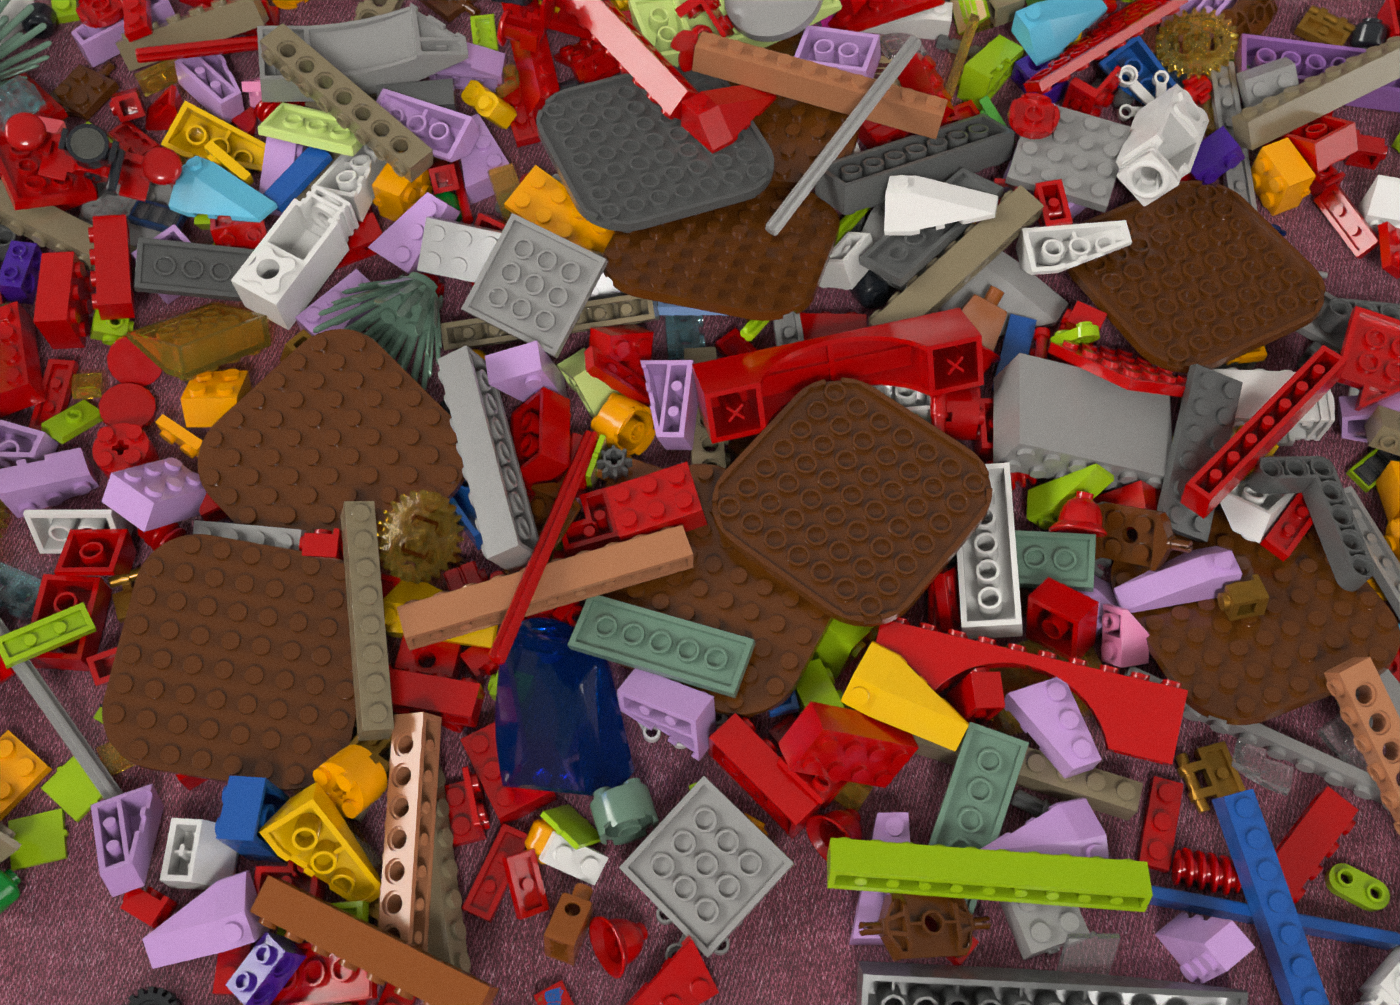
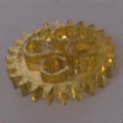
[1155,7,1239,79]
[377,489,464,584]

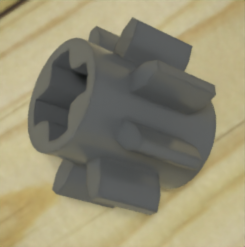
[597,445,632,482]

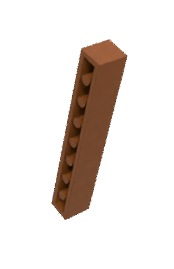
[250,875,499,1005]

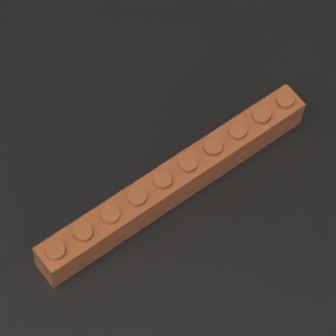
[692,31,948,139]
[397,525,693,651]

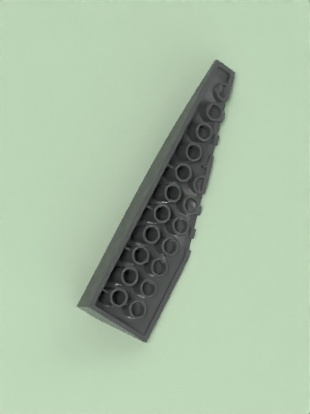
[856,961,1248,1005]

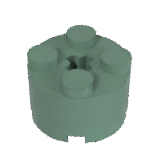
[590,778,659,845]

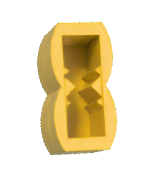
[461,80,517,129]

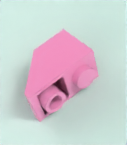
[1101,603,1149,668]

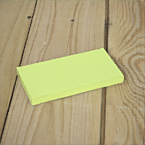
[258,102,363,157]

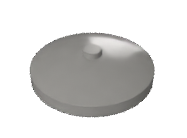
[725,0,823,42]

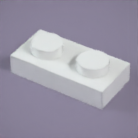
[539,831,609,886]

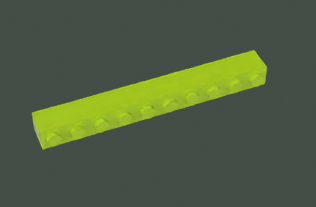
[827,837,1153,912]

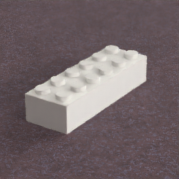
[957,462,1023,639]

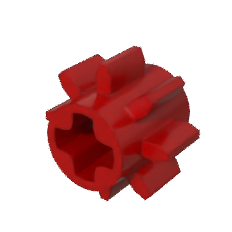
[1182,74,1213,105]

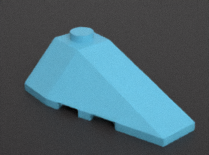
[1011,0,1108,66]
[168,156,278,223]

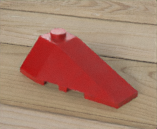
[681,85,776,154]

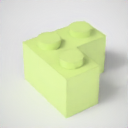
[557,348,622,418]

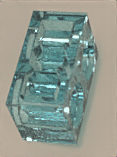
[0,75,47,132]
[665,315,705,360]
[0,562,41,621]

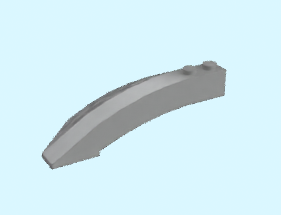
[257,2,468,102]
[861,202,1069,336]

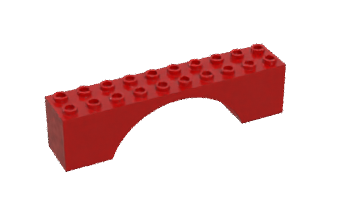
[692,308,984,444]
[876,617,1188,766]

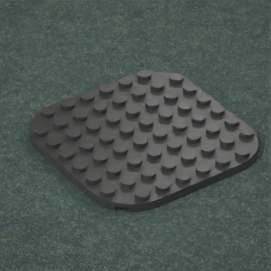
[537,65,774,233]

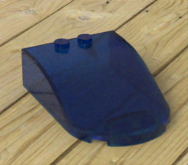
[495,618,635,796]

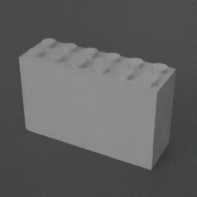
[993,353,1172,493]

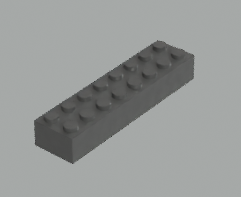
[815,113,1015,215]

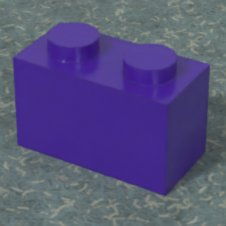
[1190,126,1245,185]

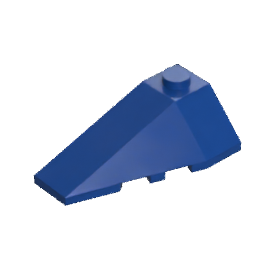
[1098,35,1176,106]

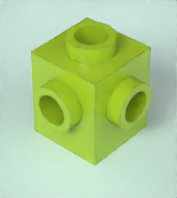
[90,310,134,346]

